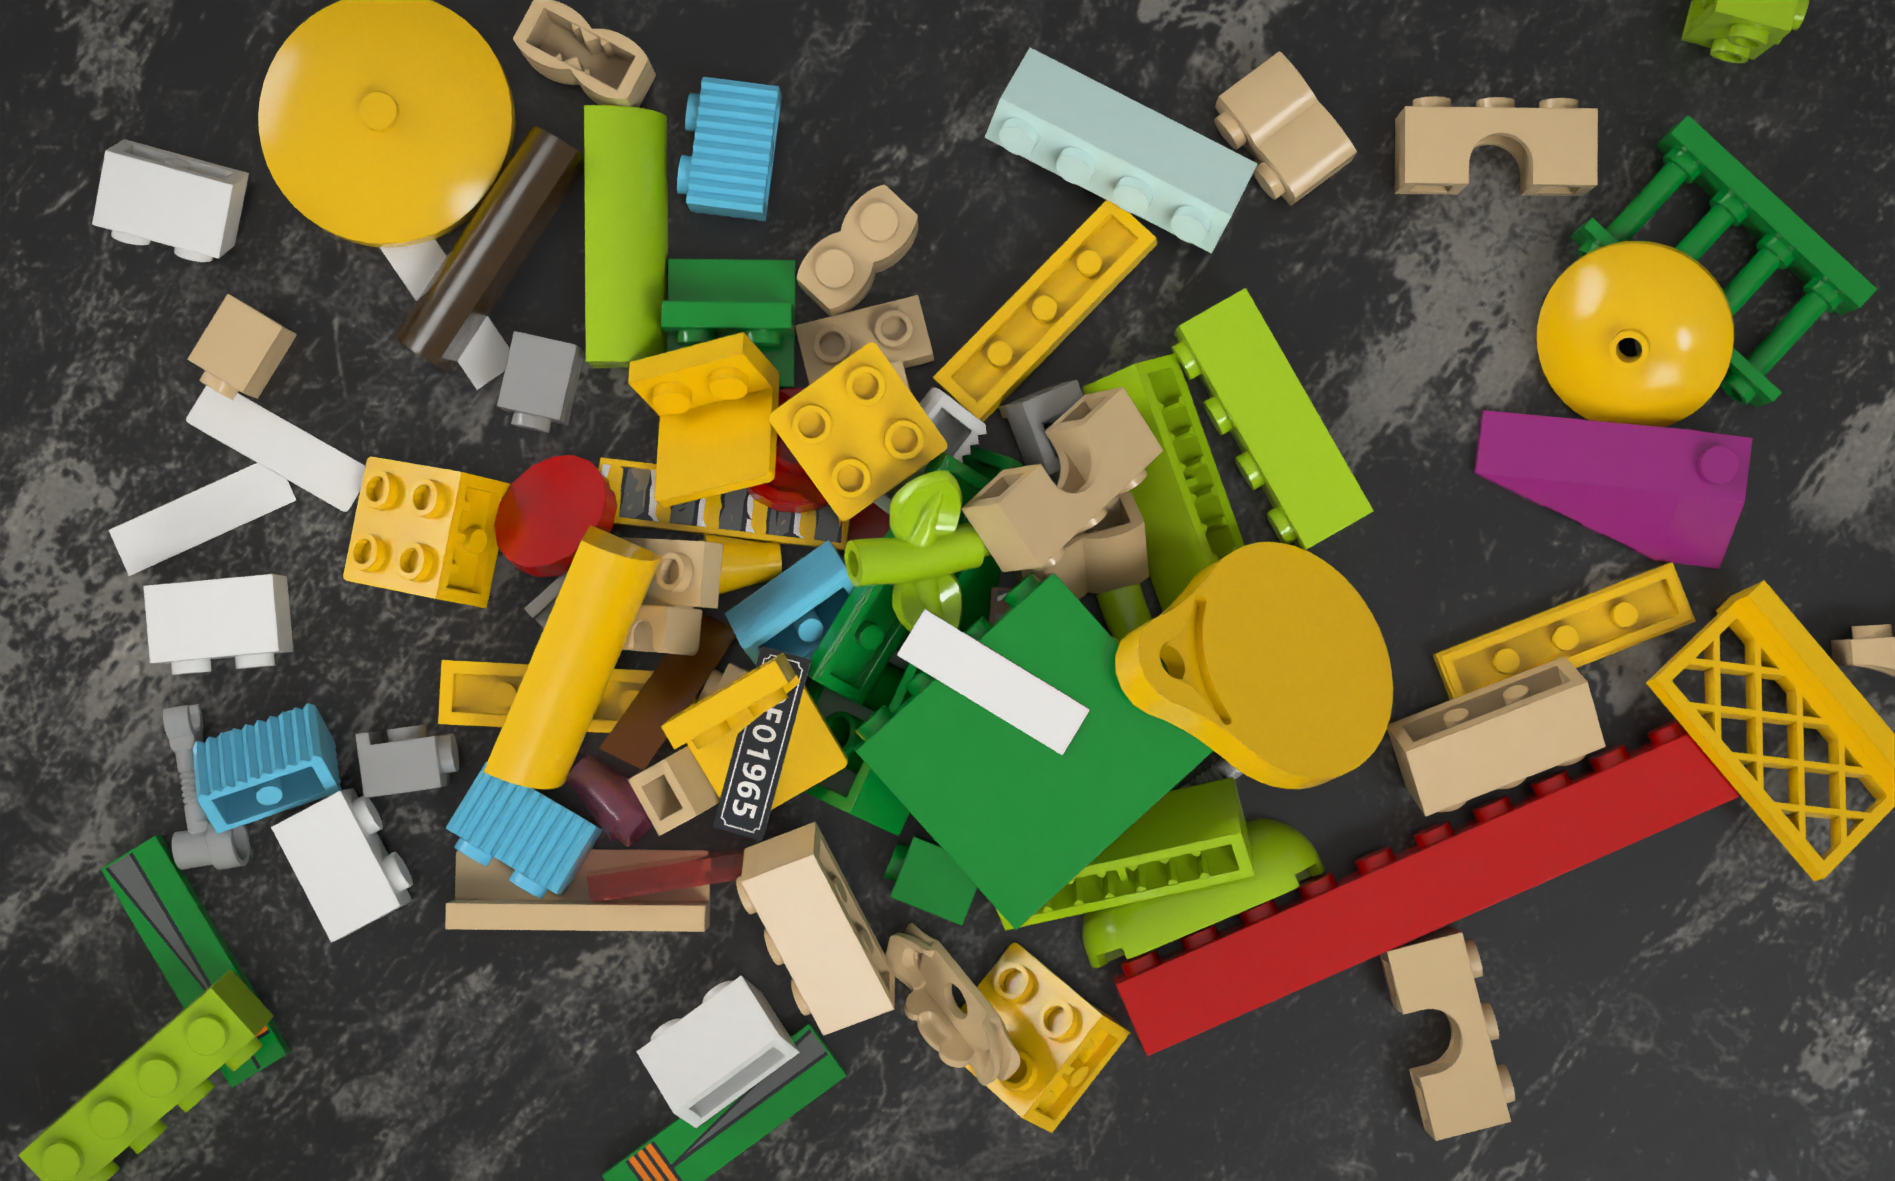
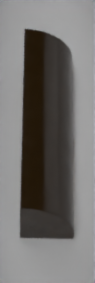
[393,126,585,374]

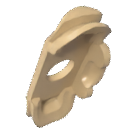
[886,922,1020,1086]

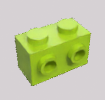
[1681,0,1809,63]

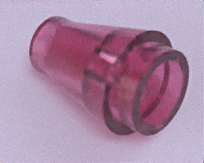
[565,754,653,847]

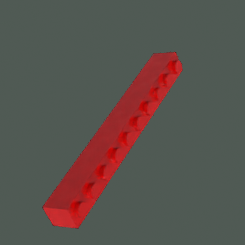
[1112,720,1739,1056]

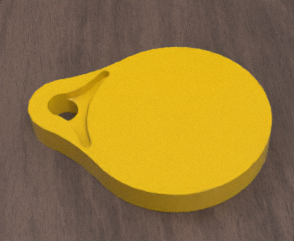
[1115,542,1393,789]

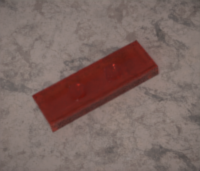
[587,847,748,902]

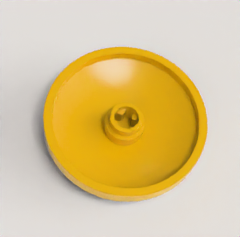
[258,0,516,248]

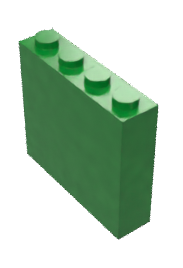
[853,572,1213,930]

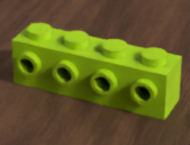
[18,969,273,1181]

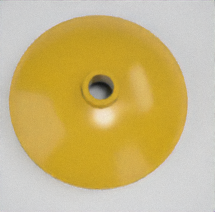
[1537,241,1734,427]

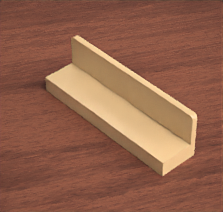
[445,849,711,932]

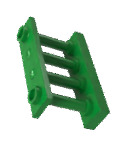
[1570,115,1877,408]

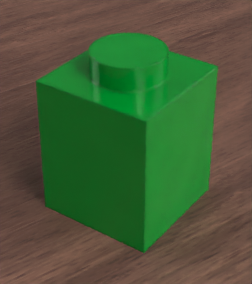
[884,833,977,925]

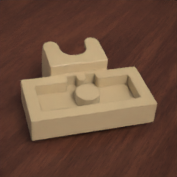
[795,295,934,390]
[619,537,723,656]

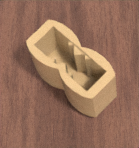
[513,0,656,108]
[1214,51,1357,206]
[797,185,918,317]
[1014,492,1149,599]

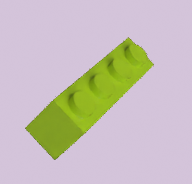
[1171,288,1374,550]

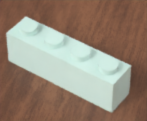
[985,48,1258,253]

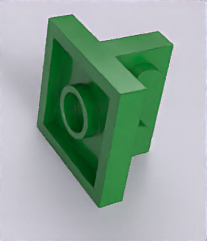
[661,259,797,389]

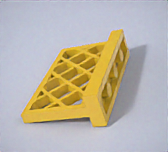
[1646,580,1895,882]

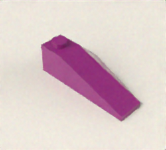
[1474,410,1753,569]

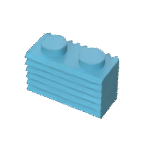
[677,77,782,221]
[725,540,855,665]
[193,703,342,834]
[446,761,602,899]

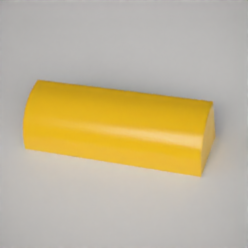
[483,525,662,789]

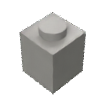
[497,331,585,433]

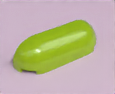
[1082,818,1325,968]

